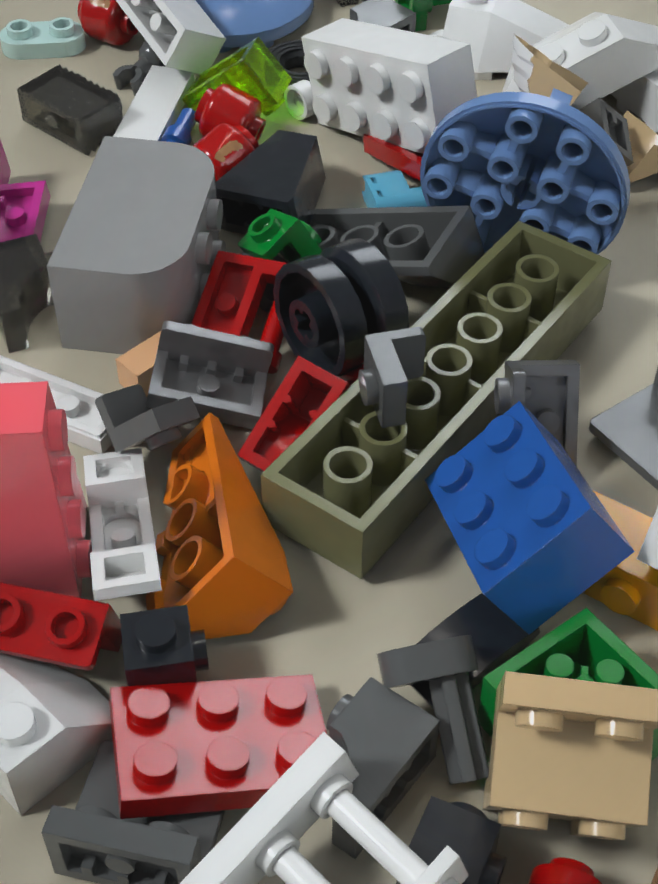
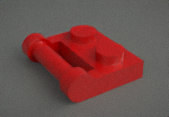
[191,250,287,374]

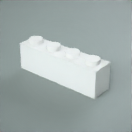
[116,0,226,75]

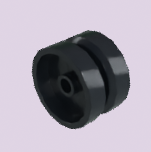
[273,238,409,377]

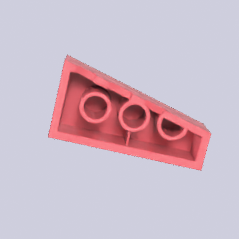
[0,381,92,598]

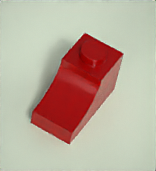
[237,355,350,472]

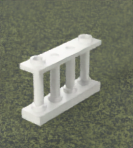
[180,732,469,884]

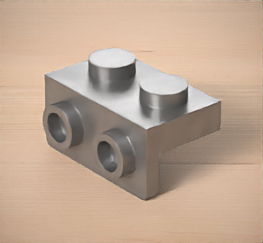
[145,321,274,429]
[494,360,580,467]

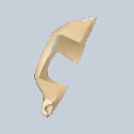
[511,34,658,183]

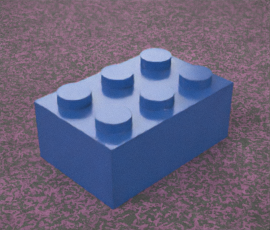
[425,401,635,634]

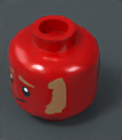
[78,0,139,46]
[193,124,259,182]

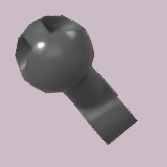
[113,41,165,96]

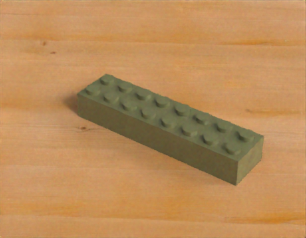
[261,221,612,579]

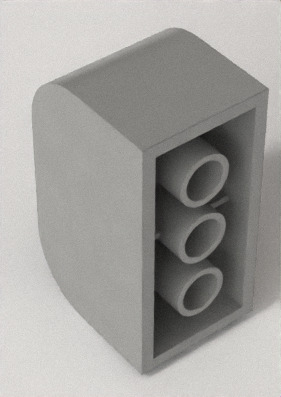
[47,136,226,354]

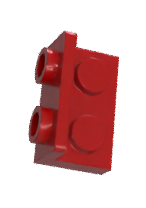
[0,582,122,671]

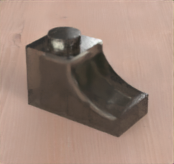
[0,234,54,353]

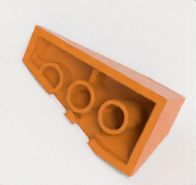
[146,412,293,640]

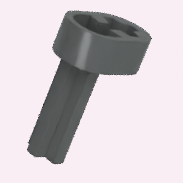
[377,635,489,785]

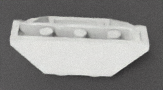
[502,12,658,110]

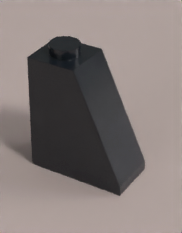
[215,130,326,235]

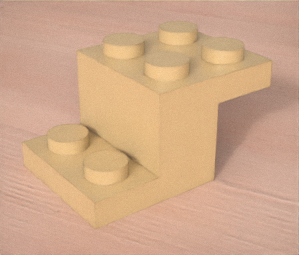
[482,671,658,841]

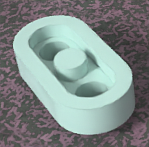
[0,17,86,60]

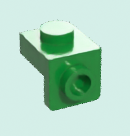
[238,208,322,262]

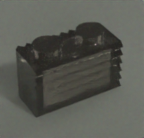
[17,64,123,156]

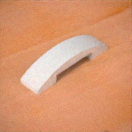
[83,448,162,601]

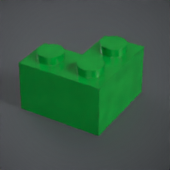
[478,607,658,760]

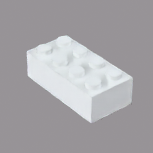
[301,18,477,154]

